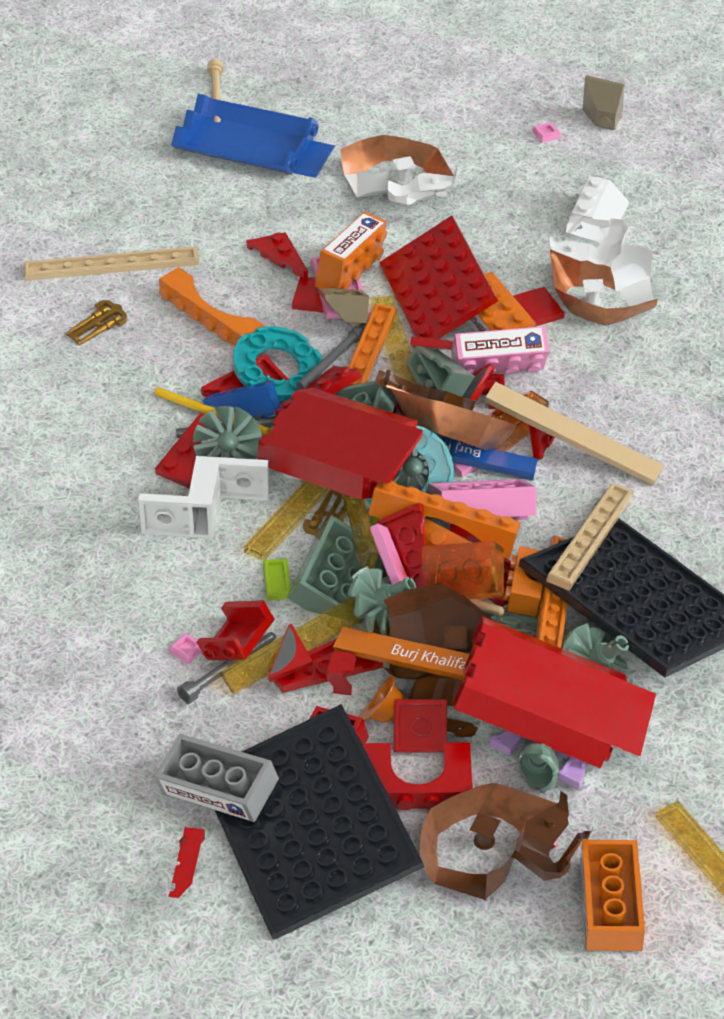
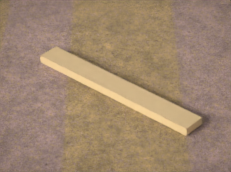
[24,246,199,281]
[484,382,664,486]
[546,483,634,591]

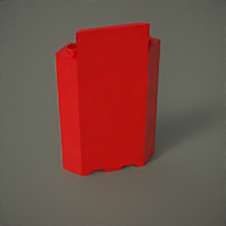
[257,388,423,500]
[453,616,656,768]

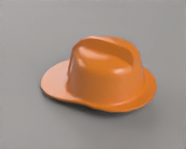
[358,676,407,723]

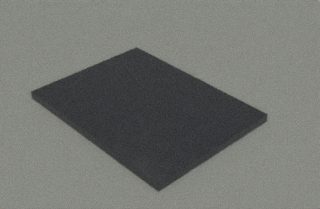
[518,518,724,678]
[215,704,425,940]

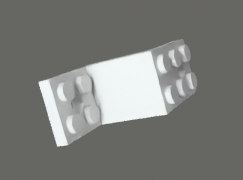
[138,456,269,538]

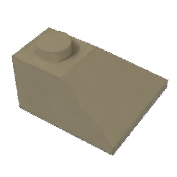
[582,75,625,130]
[318,288,369,326]

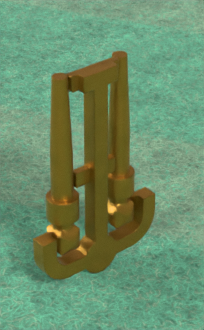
[65,300,127,346]
[303,490,353,537]

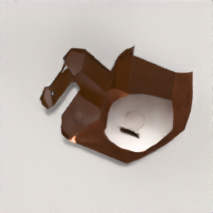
[375,370,516,450]
[381,585,494,737]
[420,783,593,900]

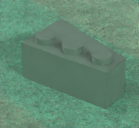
[406,346,475,397]

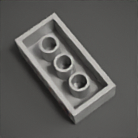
[154,734,279,822]

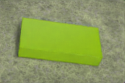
[263,558,291,601]

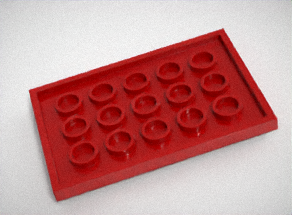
[379,215,499,339]

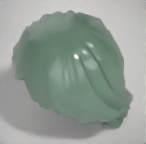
[517,743,559,793]

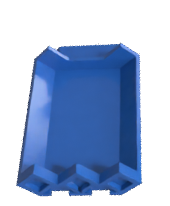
[171,93,335,178]

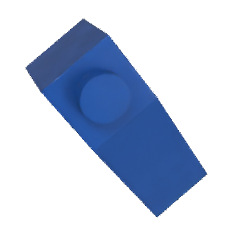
[203,380,280,418]

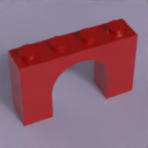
[364,742,473,811]

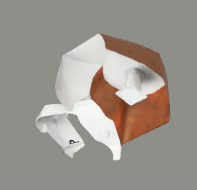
[341,135,457,206]
[550,216,658,326]

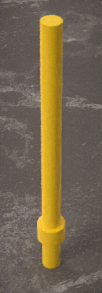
[154,387,271,435]

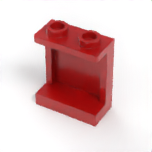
[196,600,275,660]

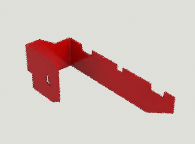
[327,651,356,695]
[168,827,205,898]

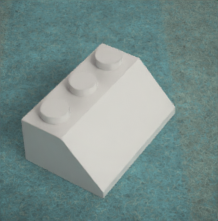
[571,176,629,220]

